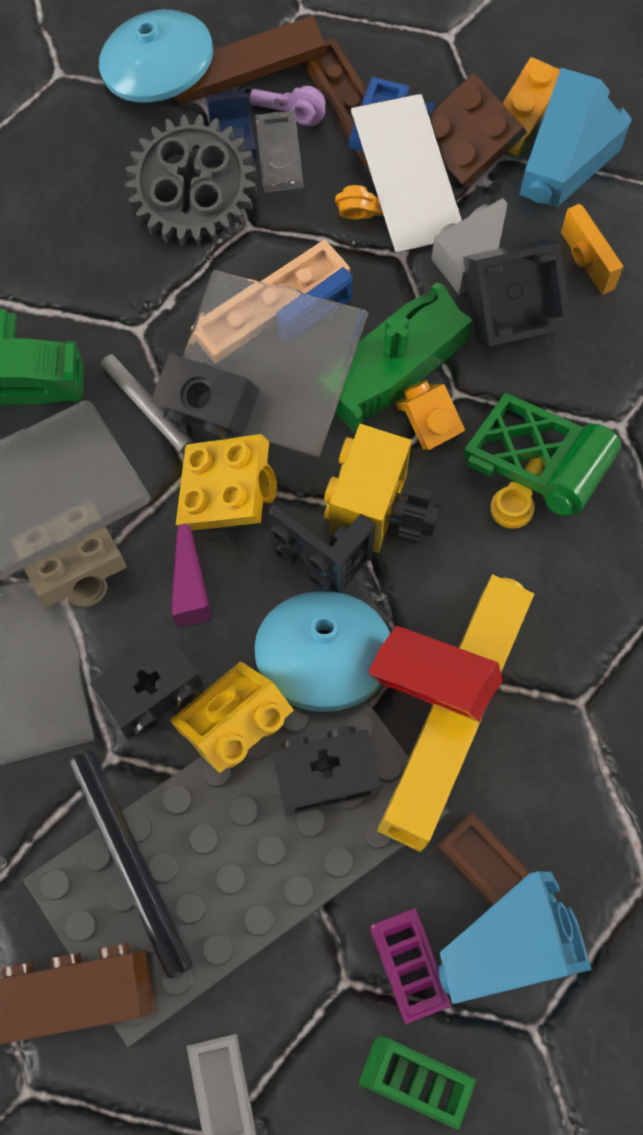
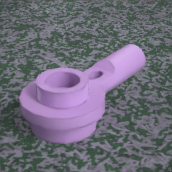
[250,86,326,126]

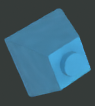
[519,67,632,207]
[439,871,592,1004]

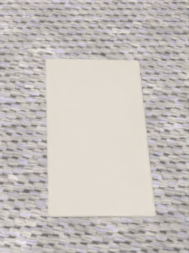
[351,94,462,252]

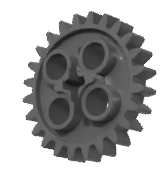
[125,115,257,247]

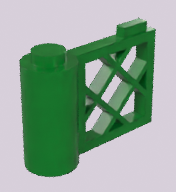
[463,393,621,516]

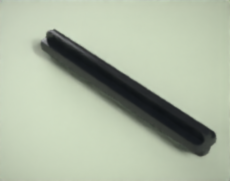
[69,749,192,978]

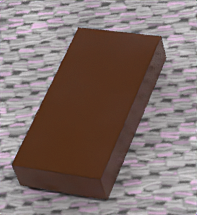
[436,812,531,906]

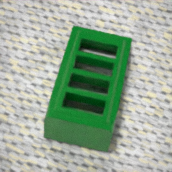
[359,1036,476,1130]

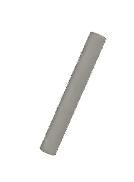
[101,354,194,454]

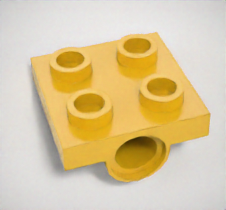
[176,434,277,531]

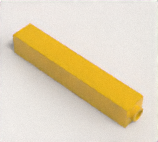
[377,574,534,852]

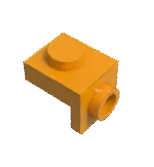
[395,380,465,450]

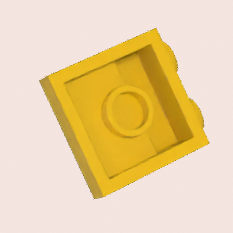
[170,661,294,773]

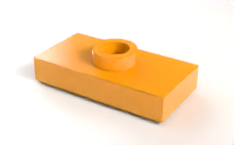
[561,203,623,295]

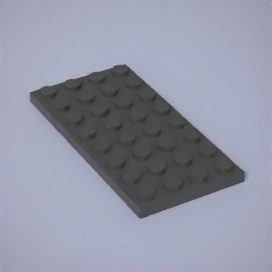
[23,700,449,1048]

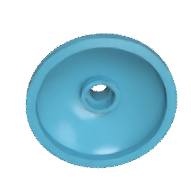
[99,9,213,102]
[255,591,390,712]

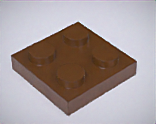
[429,73,527,189]

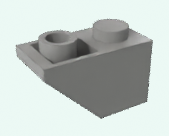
[431,198,508,295]

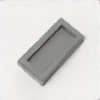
[187,1034,257,1135]

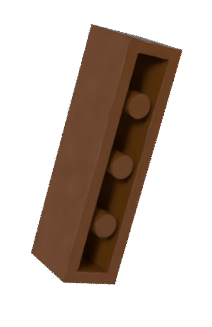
[0,943,156,1044]

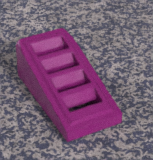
[171,523,212,628]
[369,908,452,1025]

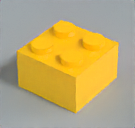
[324,424,412,553]

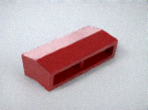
[368,626,503,723]

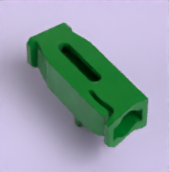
[317,282,473,432]
[0,309,84,405]

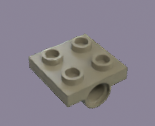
[12,504,127,609]

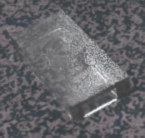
[255,110,304,193]

